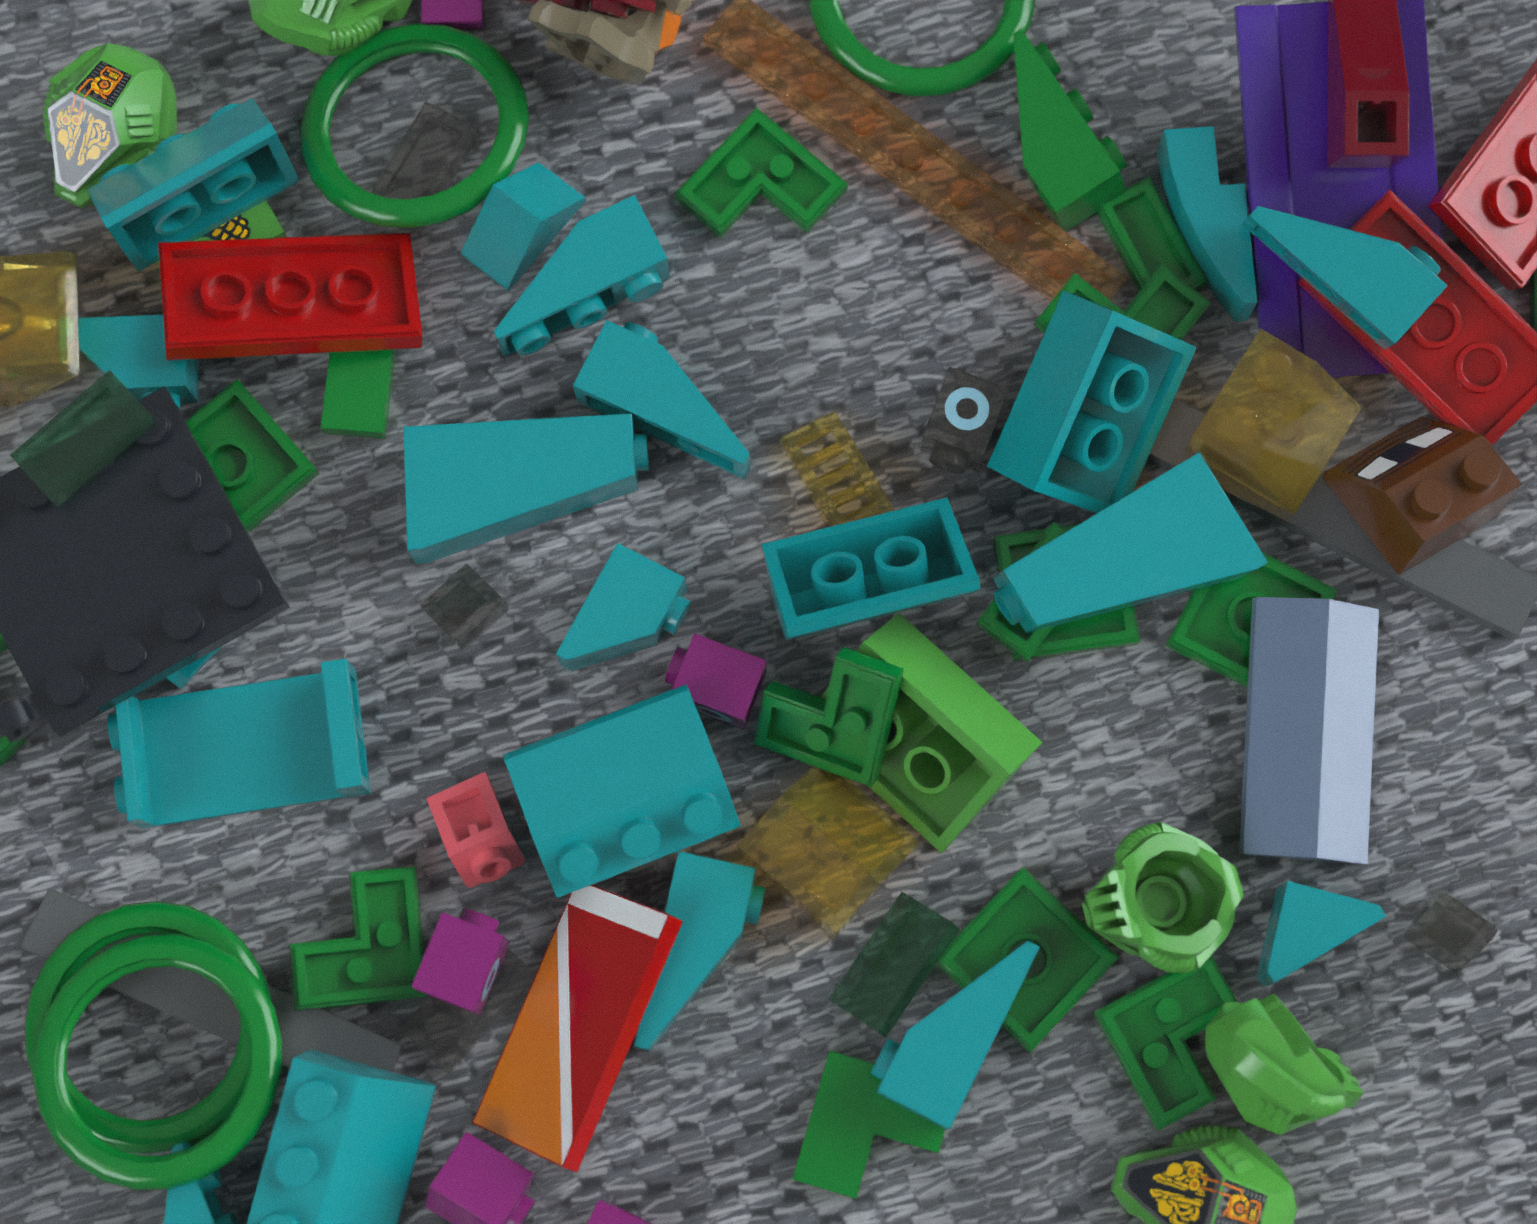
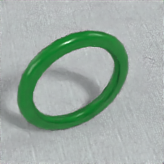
[809,0,1035,97]
[300,24,529,229]
[24,901,271,1154]
[33,934,282,1190]

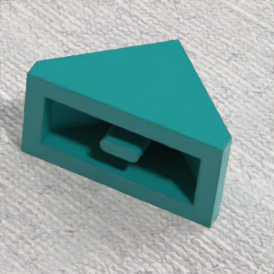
[460,162,586,292]
[1256,881,1387,987]

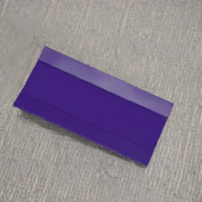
[1234,0,1442,383]

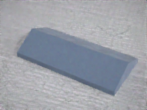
[1239,597,1379,865]

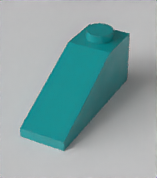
[1242,206,1448,349]
[573,320,750,480]
[634,851,766,1052]
[870,941,1040,1130]

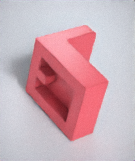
[426,772,526,888]

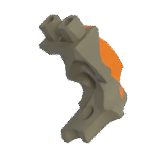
[528,0,693,85]

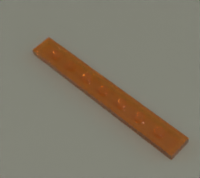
[703,0,1128,301]

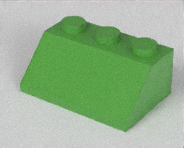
[820,613,1043,854]

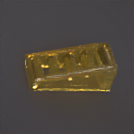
[780,411,894,528]

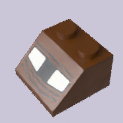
[1322,416,1522,575]

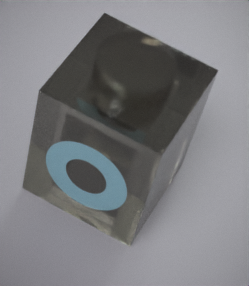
[920,367,1009,474]

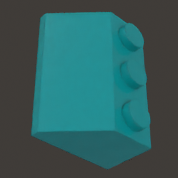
[87,98,300,272]
[987,290,1197,513]
[761,497,981,641]
[503,684,741,898]
[247,1049,437,1224]

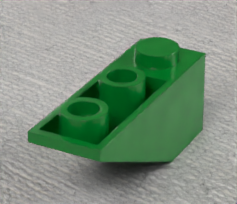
[1013,29,1127,233]

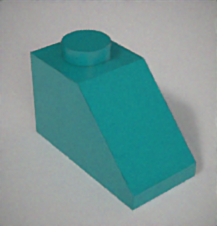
[60,314,199,410]
[556,543,692,671]

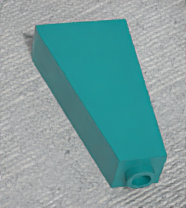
[403,413,649,564]
[993,452,1268,633]

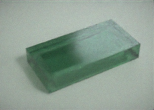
[10,370,157,507]
[829,892,959,1038]

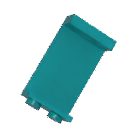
[107,658,371,829]

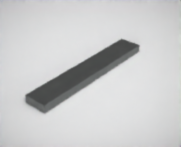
[20,888,404,1072]

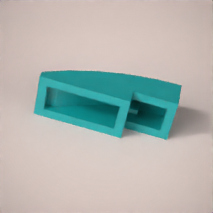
[1156,126,1257,322]

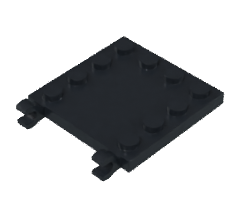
[0,386,290,743]

